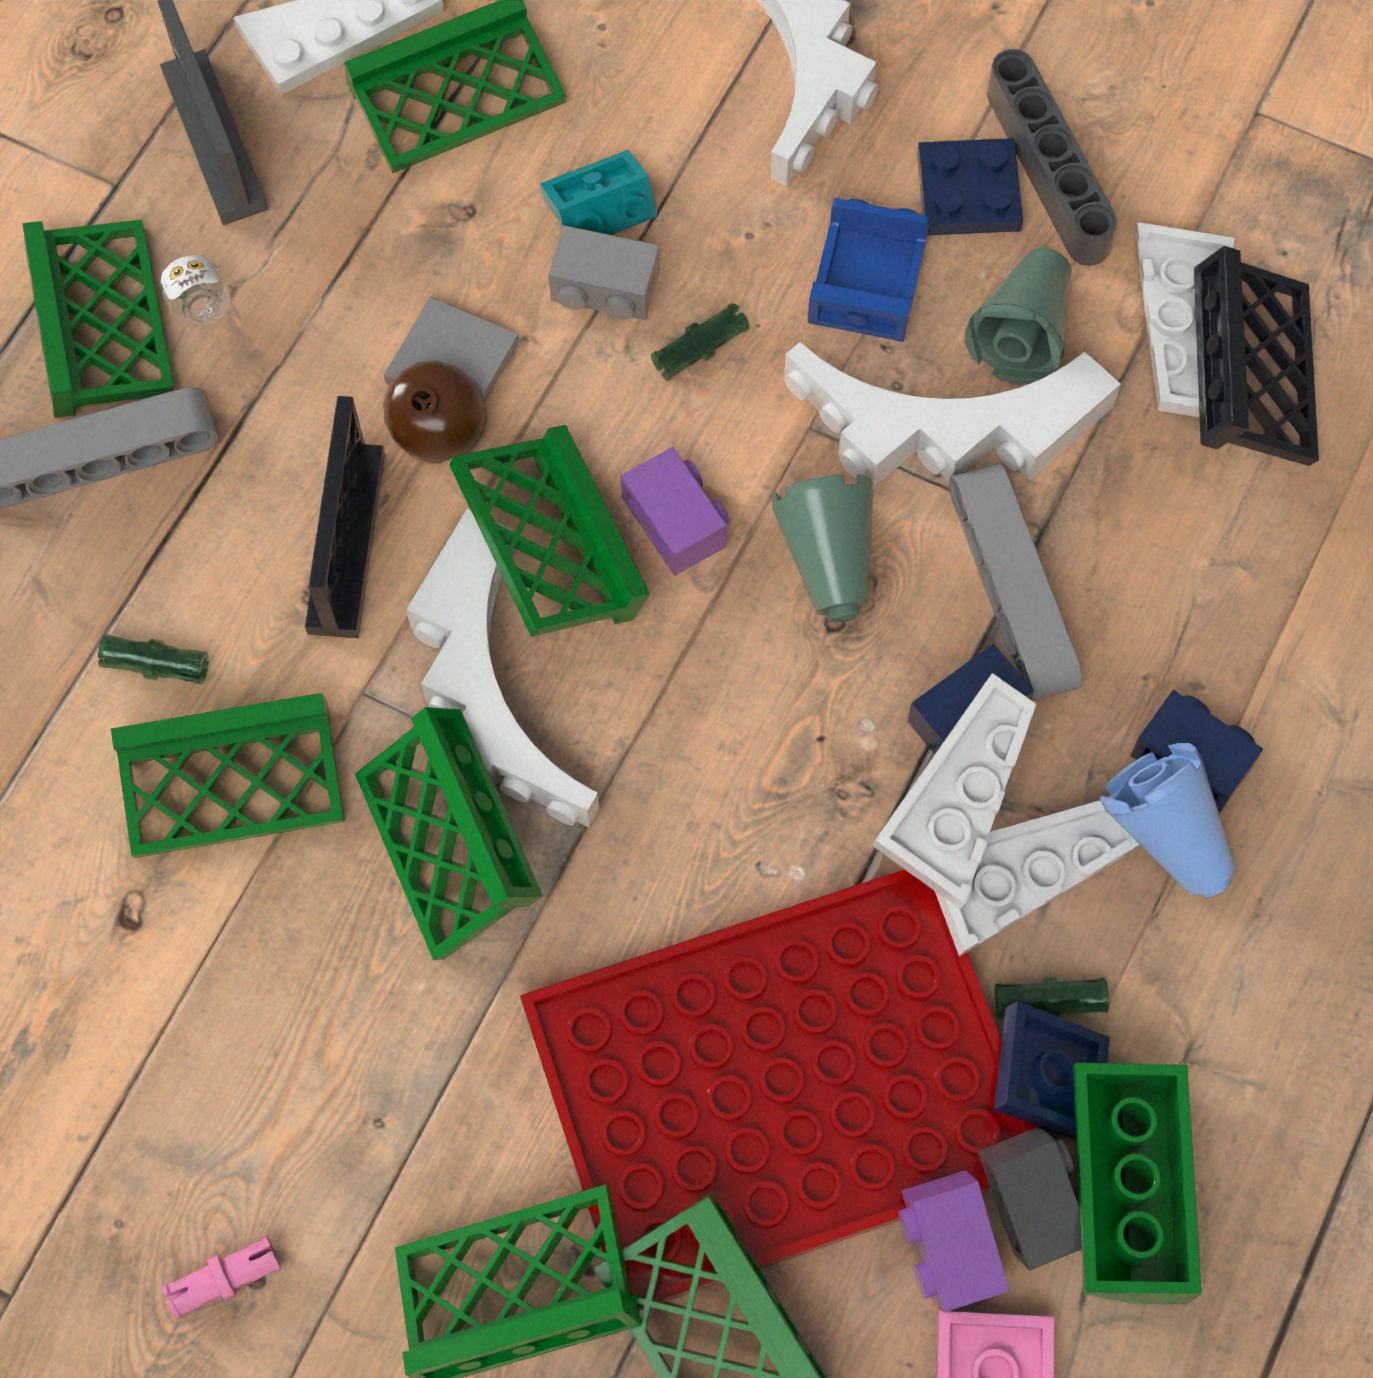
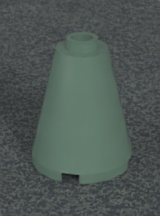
[965,248,1072,384]
[771,475,873,622]

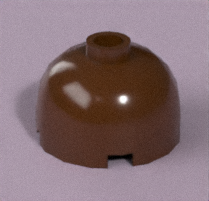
[383,360,487,464]

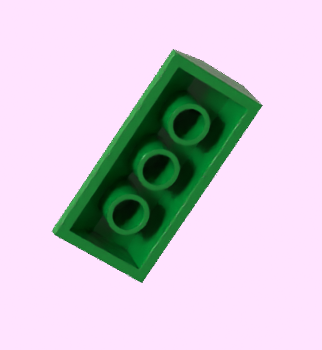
[1073,1063,1202,1304]

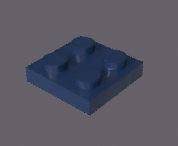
[917,138,1023,235]
[994,1001,1110,1141]

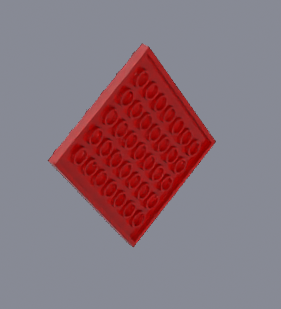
[520,869,1036,1311]

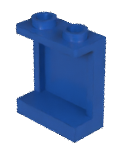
[808,198,930,342]

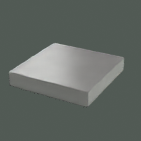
[384,297,519,403]

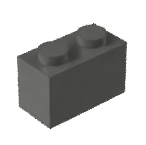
[978,1126,1082,1271]

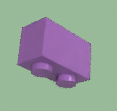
[621,447,730,576]
[898,1170,1009,1312]

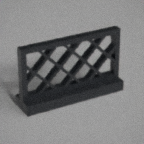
[1194,245,1319,466]
[305,396,385,639]

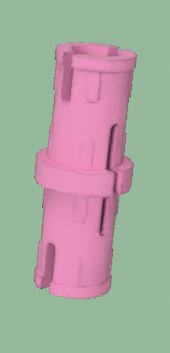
[161,1236,282,1320]

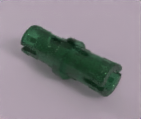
[651,303,749,381]
[98,634,209,684]
[994,976,1109,1019]

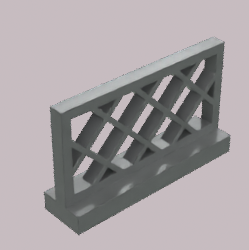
[157,0,268,225]

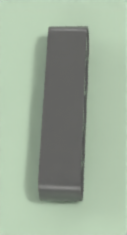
[987,49,1117,266]

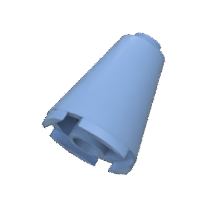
[1100,743,1235,897]

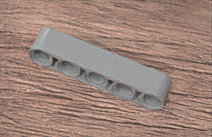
[0,387,219,509]
[949,463,1082,701]

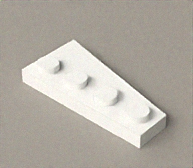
[233,0,444,95]
[1134,222,1235,417]
[871,673,1036,909]
[935,801,1139,957]

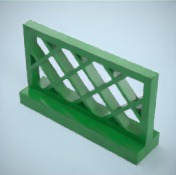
[344,0,566,173]
[22,220,174,418]
[449,425,650,637]
[111,693,345,858]
[355,707,543,960]
[395,1184,642,1378]
[593,1192,827,1378]

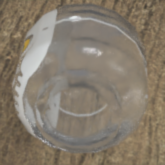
[159,255,231,329]

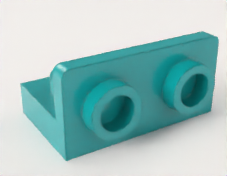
[540,150,657,235]

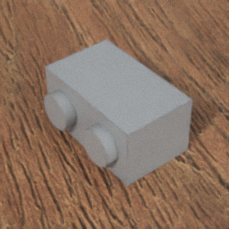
[548,225,660,320]

